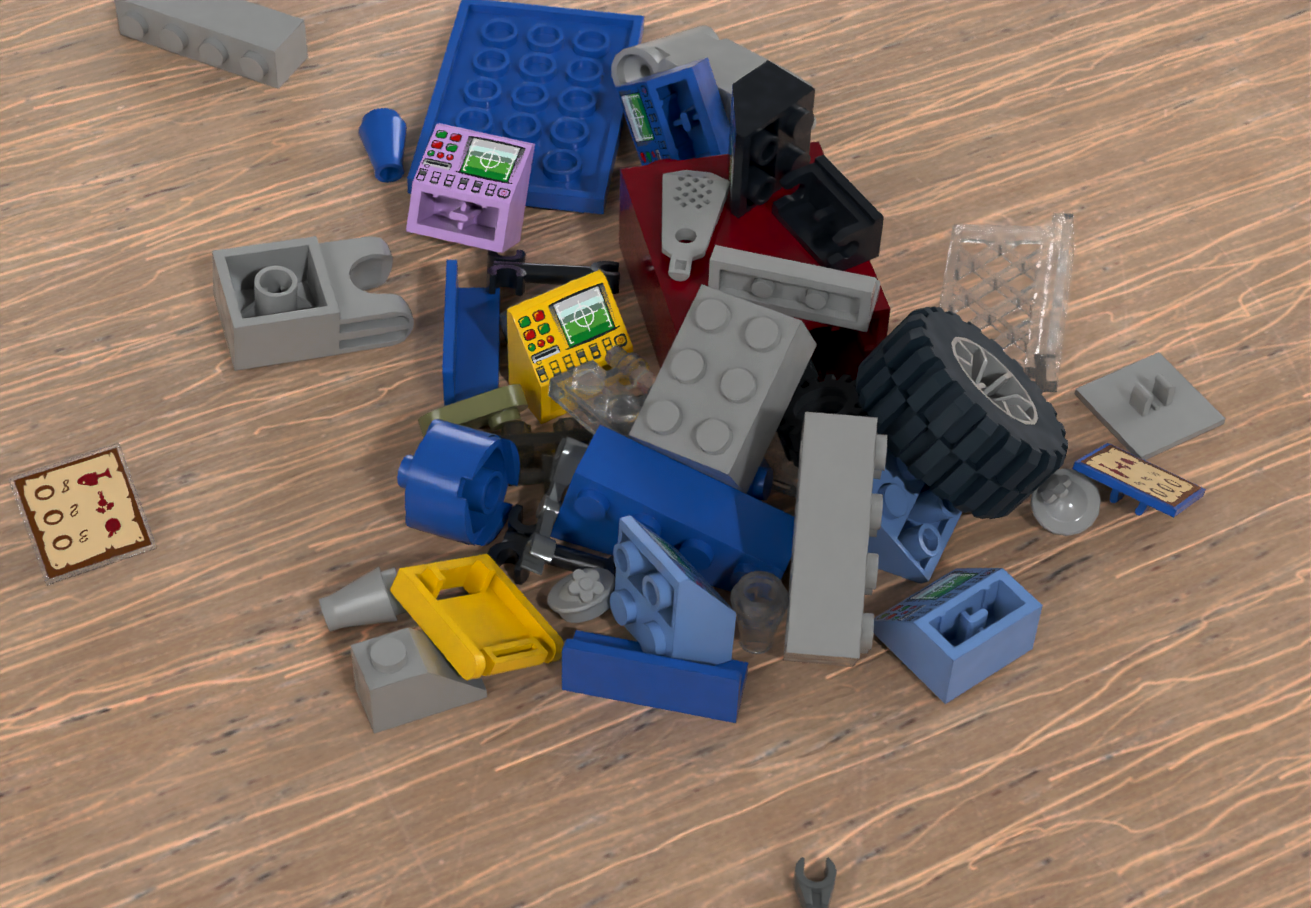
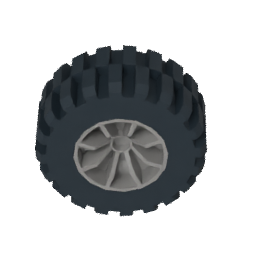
[855,306,1068,519]

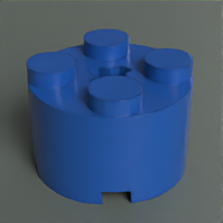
[397,419,520,546]

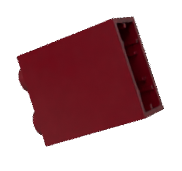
[619,141,891,382]

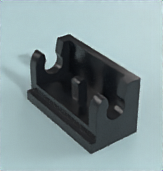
[772,155,884,271]

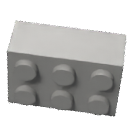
[629,284,817,494]

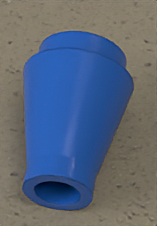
[358,108,407,183]

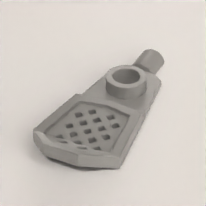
[662,170,730,281]

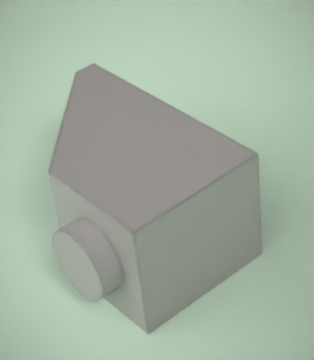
[350,628,487,734]

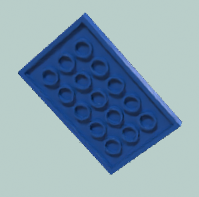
[407,0,644,215]

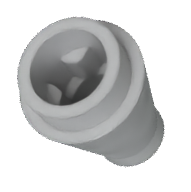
[319,566,407,632]

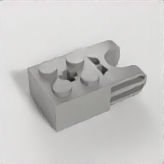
[212,236,414,371]

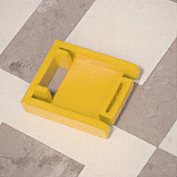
[389,554,564,680]

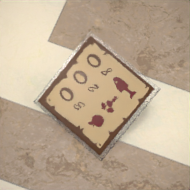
[8,443,157,586]

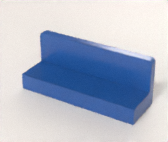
[442,260,500,406]
[562,630,748,723]

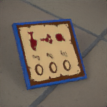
[1072,443,1206,518]

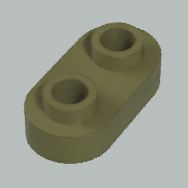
[418,384,528,437]

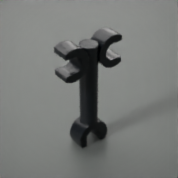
[486,250,620,296]
[487,504,616,590]

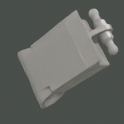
[611,25,816,130]

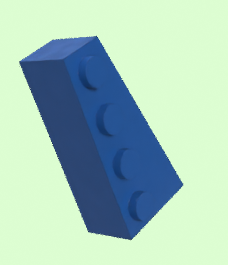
[550,425,795,603]

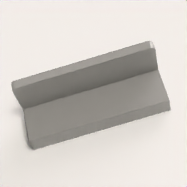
[708,245,880,332]

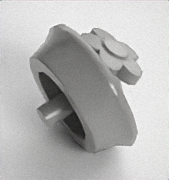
[1031,468,1101,536]
[547,567,615,623]

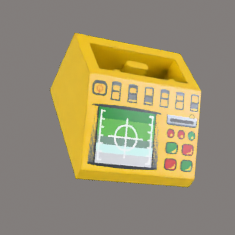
[507,270,633,424]

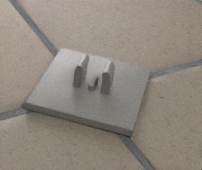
[1075,352,1226,460]

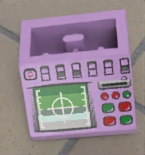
[406,123,535,253]

